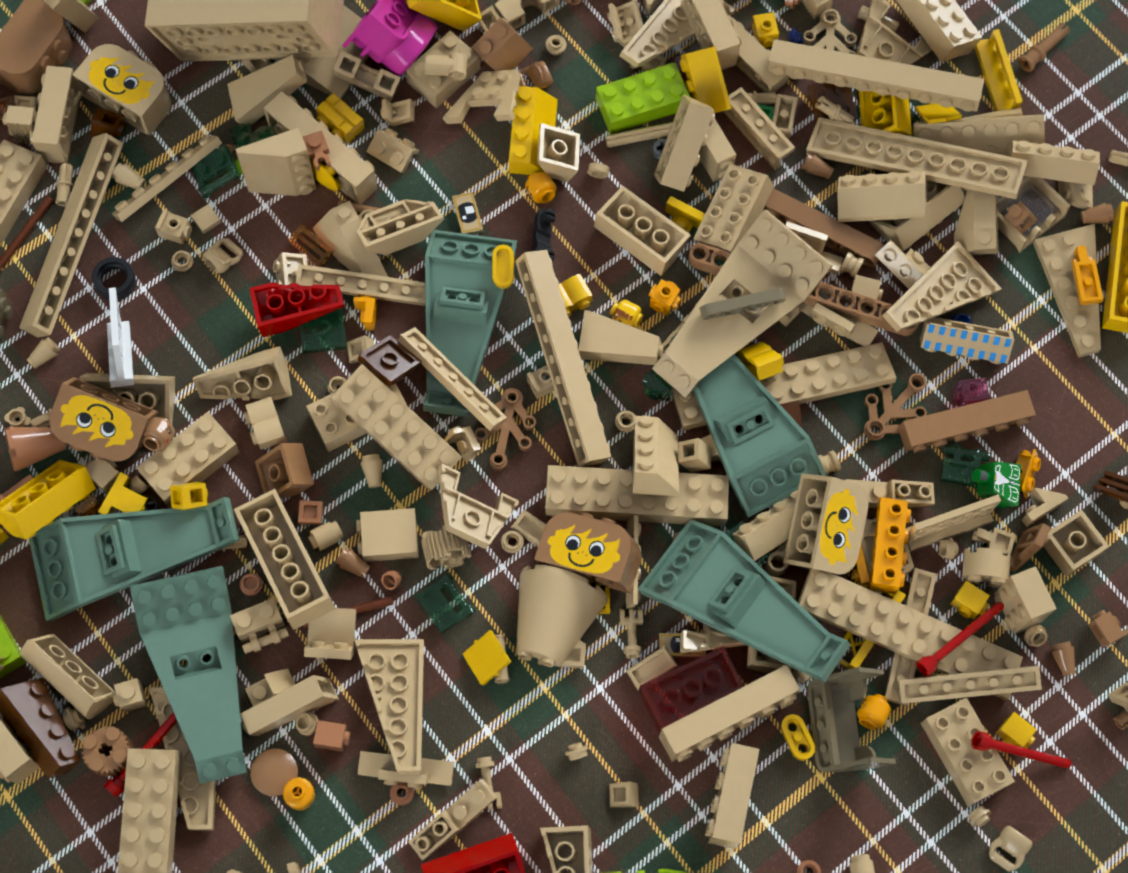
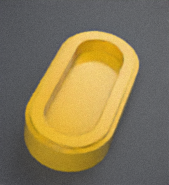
[492,244,514,289]

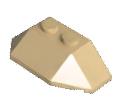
[356,199,444,256]

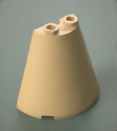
[516,565,608,667]

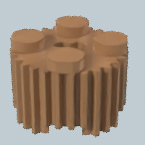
[81,726,134,778]

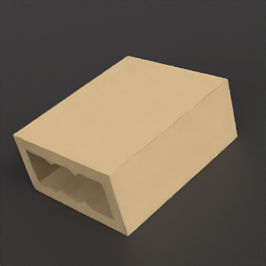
[698,119,736,182]
[356,508,419,562]

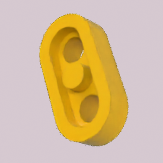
[780,714,815,761]

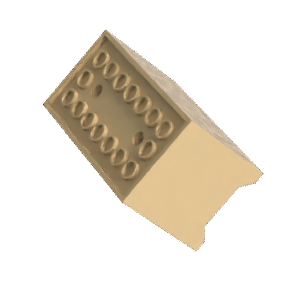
[145,0,344,62]

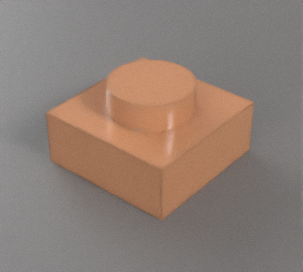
[298,500,323,526]

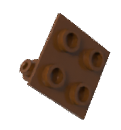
[807,82,856,125]

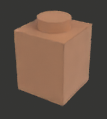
[313,720,351,752]

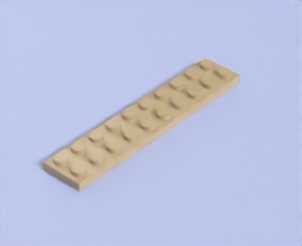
[806,117,1028,199]
[671,342,897,431]
[798,569,1023,700]

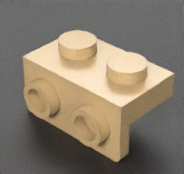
[607,0,643,48]
[366,128,419,173]
[1058,180,1093,210]

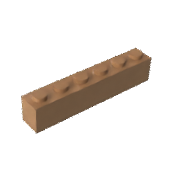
[898,390,1036,453]

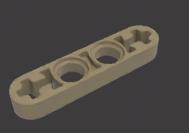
[700,288,786,320]

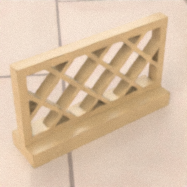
[905,494,1001,552]

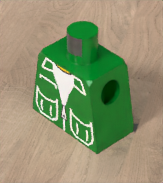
[971,462,1021,509]

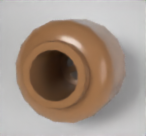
[142,417,175,451]

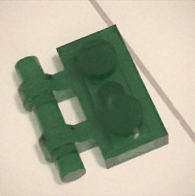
[940,444,990,488]

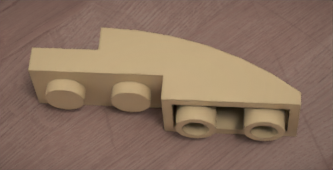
[845,479,935,508]
[408,779,497,861]

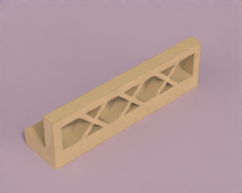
[723,87,795,170]

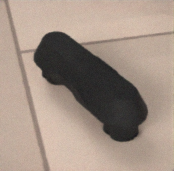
[533,209,555,261]

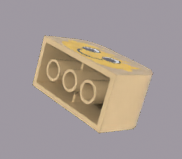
[72,44,171,136]
[783,473,868,574]

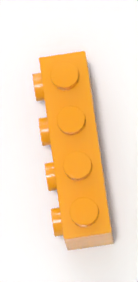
[869,497,911,594]

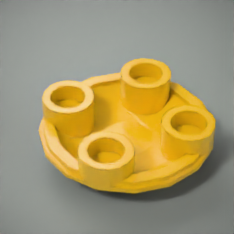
[310,158,342,191]

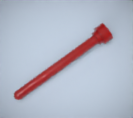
[916,602,1004,677]
[104,712,177,797]
[971,731,1072,768]

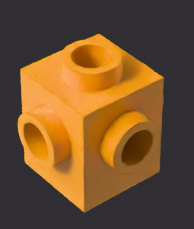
[649,279,682,316]

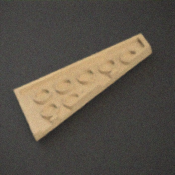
[914,114,1045,156]
[1033,224,1101,358]
[354,639,424,774]
[148,687,216,831]

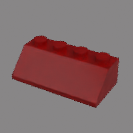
[421,833,525,873]

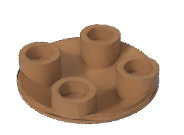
[250,749,298,796]

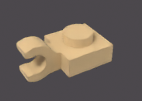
[972,527,1016,555]

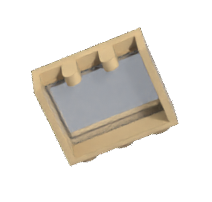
[997,176,1071,253]

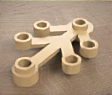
[803,9,857,55]

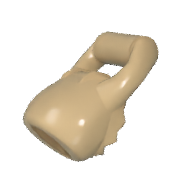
[202,238,243,274]
[989,826,1032,872]

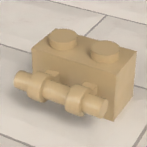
[230,598,289,654]

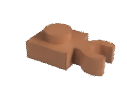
[302,130,331,171]

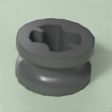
[653,139,666,160]

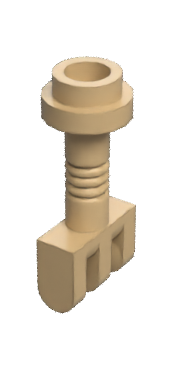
[619,608,643,659]
[475,757,502,811]

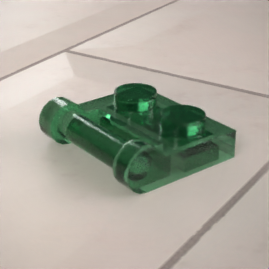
[191,145,241,199]
[415,574,476,634]

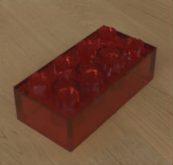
[638,647,744,733]

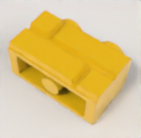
[316,93,365,143]

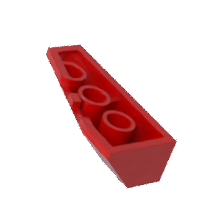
[249,283,344,337]

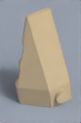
[954,189,999,255]

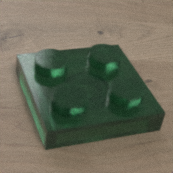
[300,307,347,354]

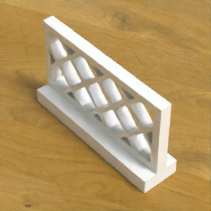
[107,287,134,388]

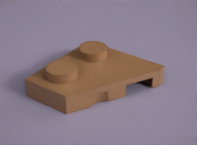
[1010,523,1051,572]

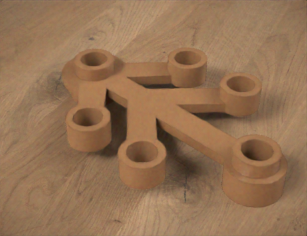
[864,373,927,441]
[474,388,536,472]

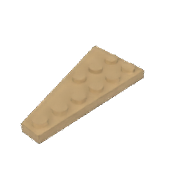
[620,0,736,68]
[882,241,1002,332]

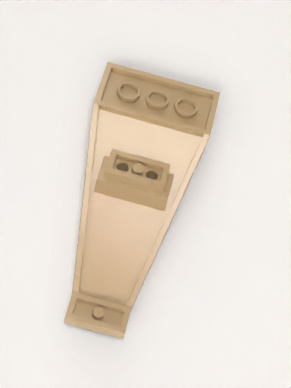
[652,210,833,398]

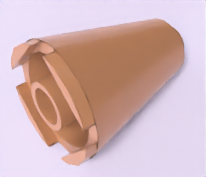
[4,427,67,471]

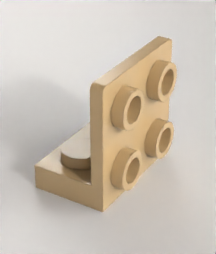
[304,608,356,660]

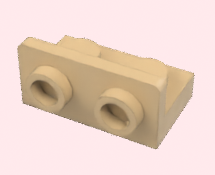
[273,252,308,285]

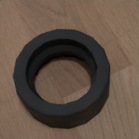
[92,257,136,300]

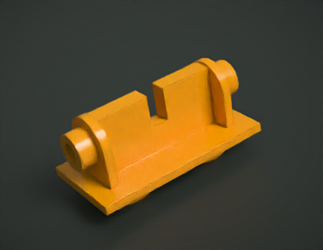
[1016,449,1041,498]

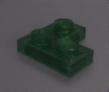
[230,123,276,151]

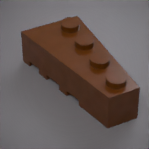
[0,678,81,779]

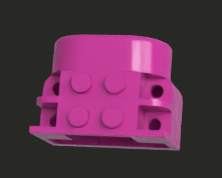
[342,0,438,76]

